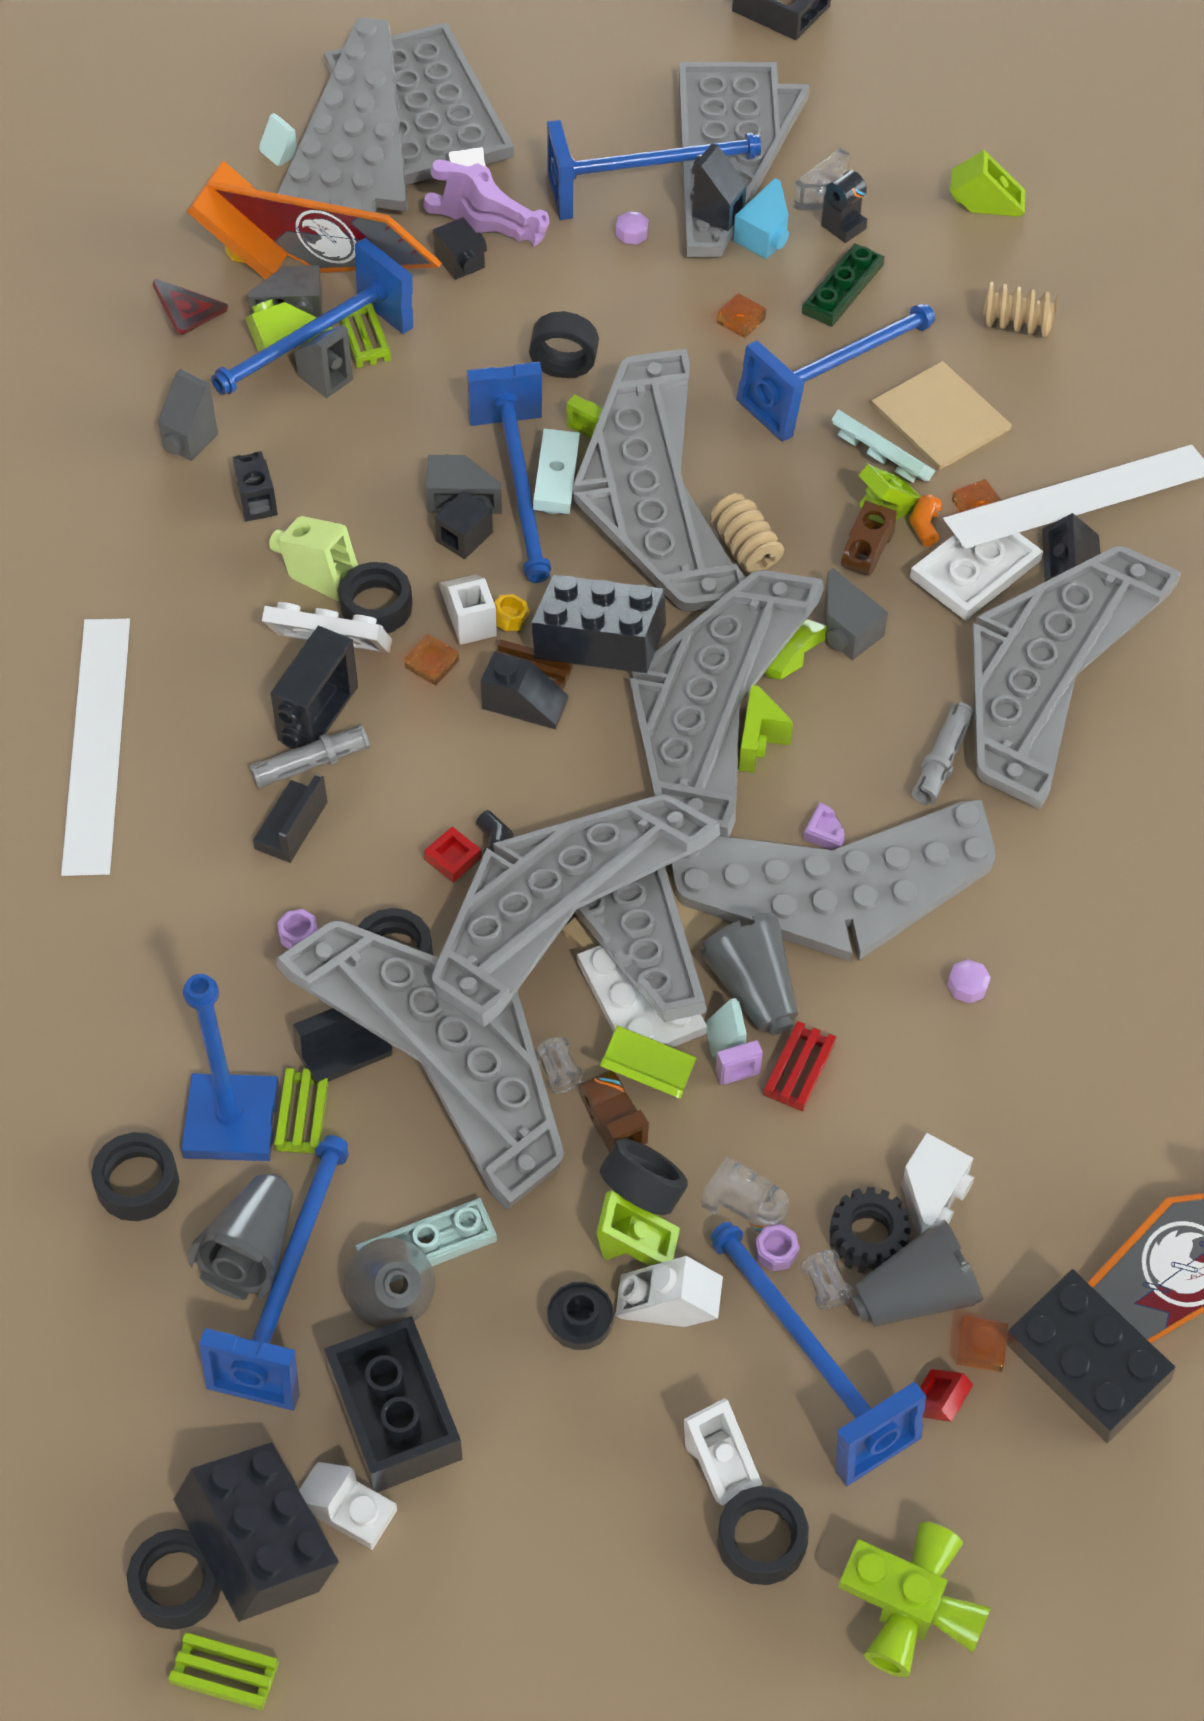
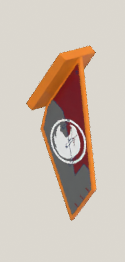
[186,160,442,280]
[1088,1193,1204,1343]

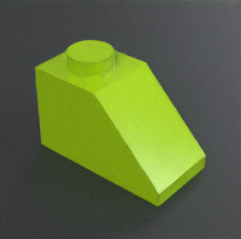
[950,150,1025,217]
[245,299,332,352]

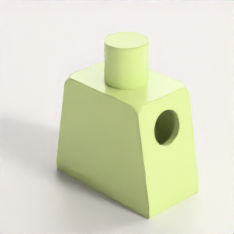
[269,516,358,602]

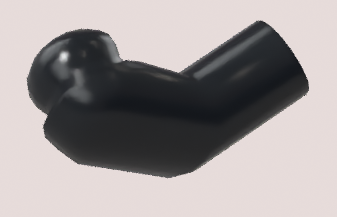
[476,810,514,853]

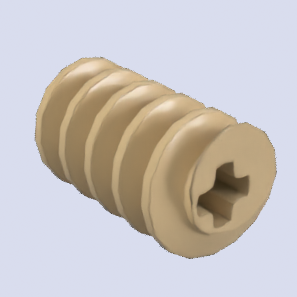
[983,281,1060,337]
[710,493,785,573]

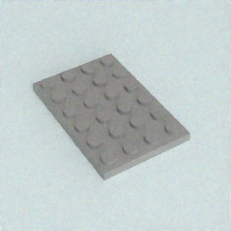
[324,22,514,185]

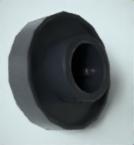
[547,1282,614,1350]

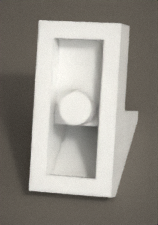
[684,1398,762,1506]
[299,1462,397,1550]

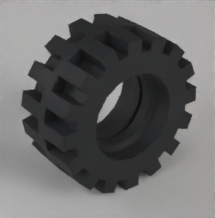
[829,1187,911,1274]

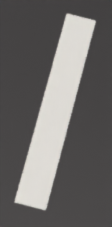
[943,445,1204,549]
[61,618,130,876]

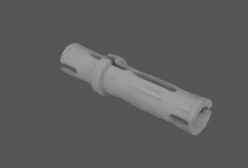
[912,702,975,805]
[249,724,370,789]

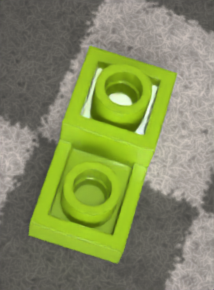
[764,619,827,679]

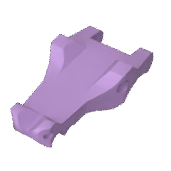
[423,159,550,248]

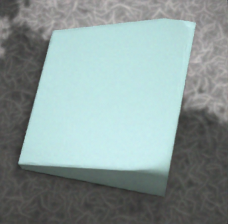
[259,113,297,166]
[706,998,747,1059]

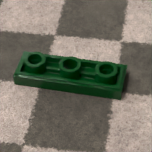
[802,243,885,327]

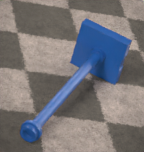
[547,120,761,220]
[211,238,413,395]
[736,304,935,442]
[467,362,551,583]
[181,974,279,1161]
[199,1135,349,1411]
[710,1222,926,1487]

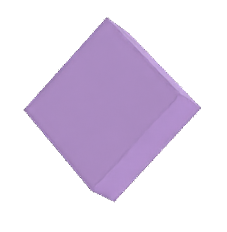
[715,1040,763,1085]

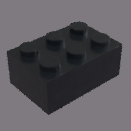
[531,575,666,673]
[1007,1269,1176,1443]
[324,1316,463,1493]
[173,1442,339,1622]

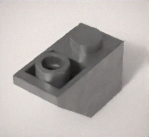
[248,265,322,317]

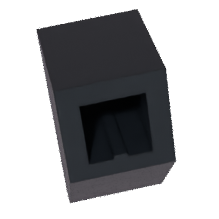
[690,143,747,231]

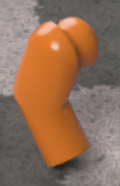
[909,494,942,547]

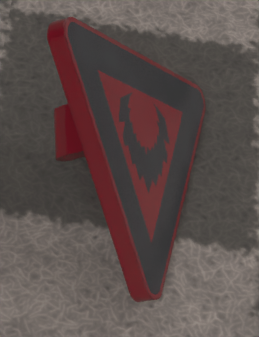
[152,279,228,334]

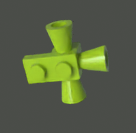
[838,1522,991,1678]

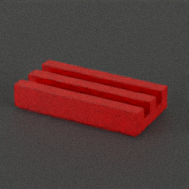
[763,1021,837,1112]

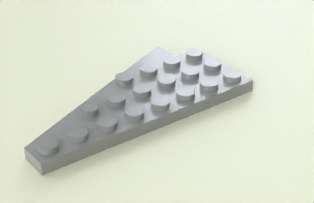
[277,17,409,212]
[679,62,809,257]

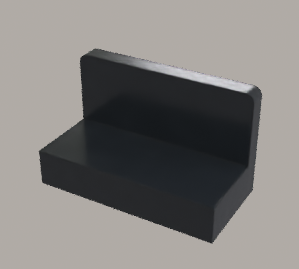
[1042,513,1100,582]
[253,774,328,863]
[293,1008,393,1085]

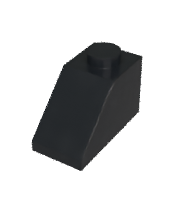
[481,651,568,730]

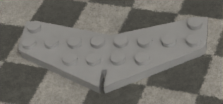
[572,349,745,611]
[972,546,1181,810]
[629,570,824,837]
[432,795,720,1027]
[669,800,996,962]
[275,921,564,1210]

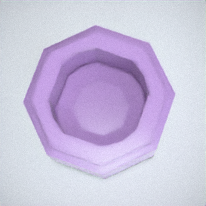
[616,211,649,245]
[277,909,318,949]
[947,959,991,1004]
[755,1224,800,1272]

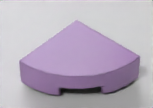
[803,802,845,850]

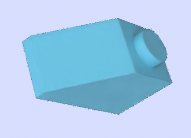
[733,178,789,259]

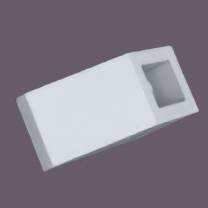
[439,574,497,645]
[901,1133,975,1236]
[615,1256,723,1327]

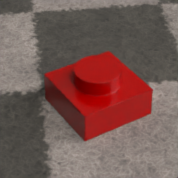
[424,826,482,883]
[920,1369,973,1422]

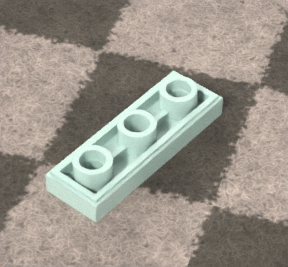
[832,409,936,483]
[533,428,580,514]
[356,1198,497,1283]

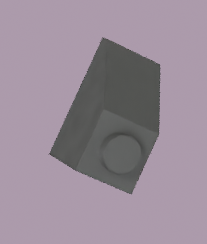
[295,325,353,398]
[158,368,218,461]
[426,454,502,514]
[825,568,888,660]

